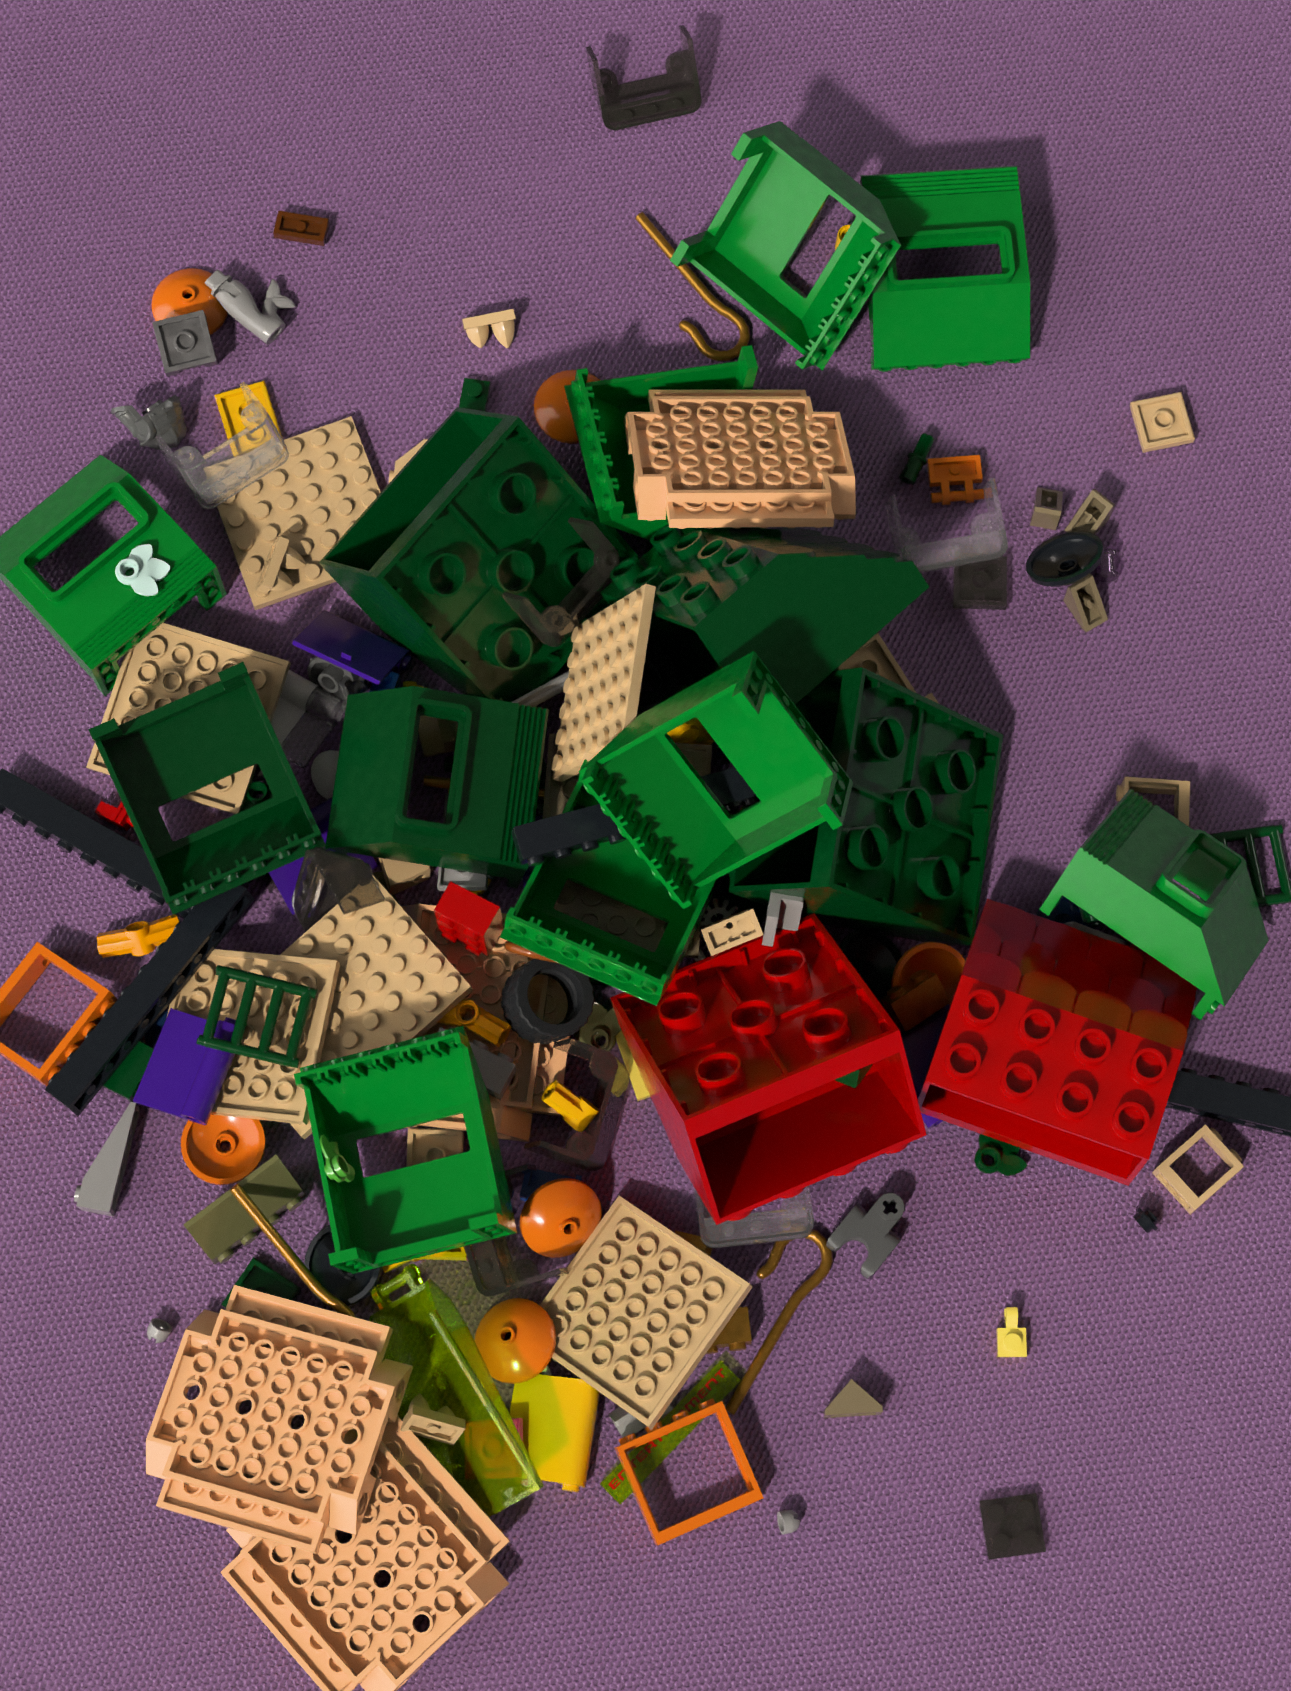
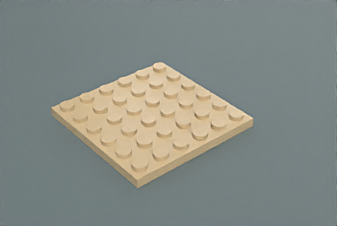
[203,416,381,610]
[551,584,656,782]
[86,623,291,814]
[167,949,340,1125]
[540,1196,753,1430]

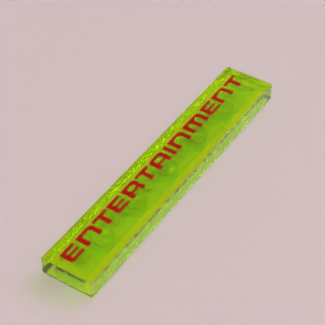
[600,1360,741,1505]

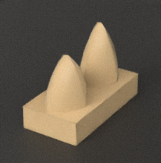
[462,309,515,348]
[256,536,307,594]
[401,1393,466,1445]

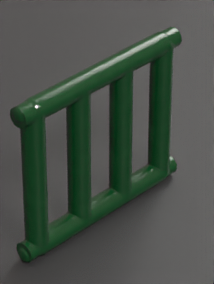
[1200,824,1291,907]
[196,965,318,1068]

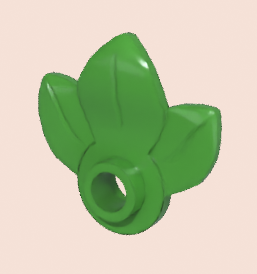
[320,1134,355,1183]

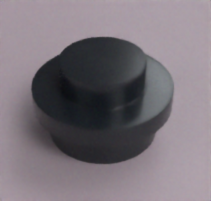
[1133,1207,1159,1233]

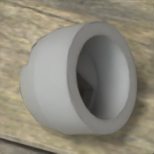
[147,1318,172,1343]
[777,1510,800,1535]

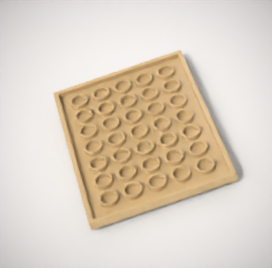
[280,874,474,1140]

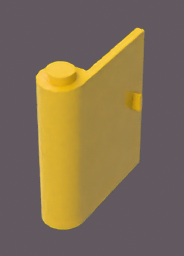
[509,1374,600,1492]

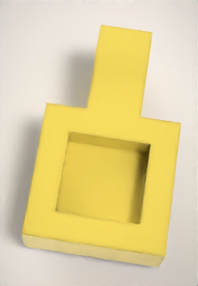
[996,1307,1027,1357]

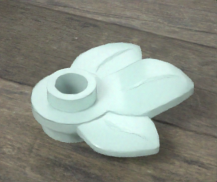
[115,544,170,596]

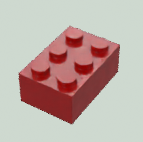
[434,881,504,957]

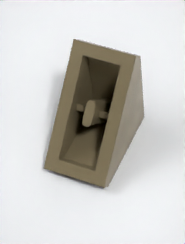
[1030,487,1063,530]
[1064,489,1115,535]
[1063,574,1108,632]
[823,1379,883,1418]

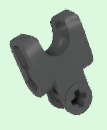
[826,1193,904,1279]

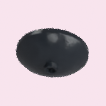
[1026,532,1105,587]
[839,928,902,1007]
[304,1225,383,1306]

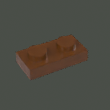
[273,211,330,246]

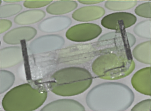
[155,382,289,509]
[886,478,1008,573]
[693,1186,814,1248]

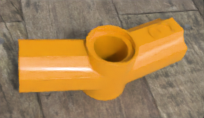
[97,914,179,958]
[436,1000,511,1047]

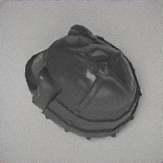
[111,394,186,451]
[307,656,370,712]

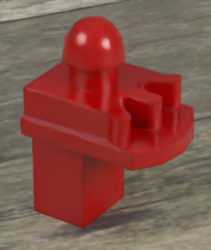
[95,801,133,831]

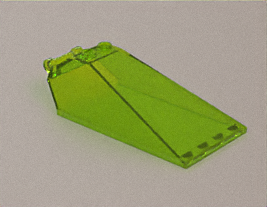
[369,1264,544,1517]

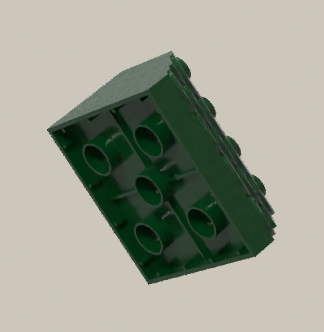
[319,407,640,702]
[600,524,929,704]
[729,667,1003,946]

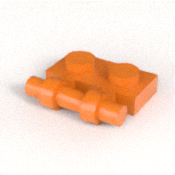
[927,455,984,505]

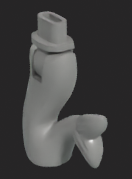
[205,269,295,345]

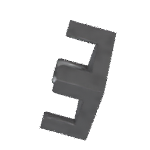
[152,310,218,377]

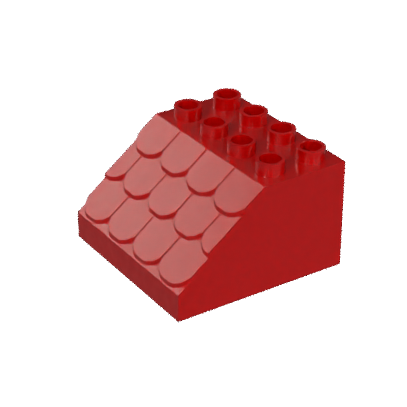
[918,899,1197,1186]
[610,913,927,1225]

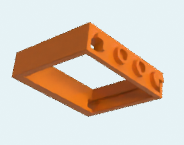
[0,942,118,1087]
[614,1398,764,1546]

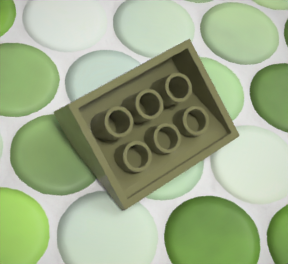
[183,1155,306,1264]

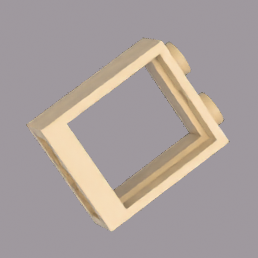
[1116,777,1190,826]
[700,907,764,956]
[1152,1124,1244,1215]

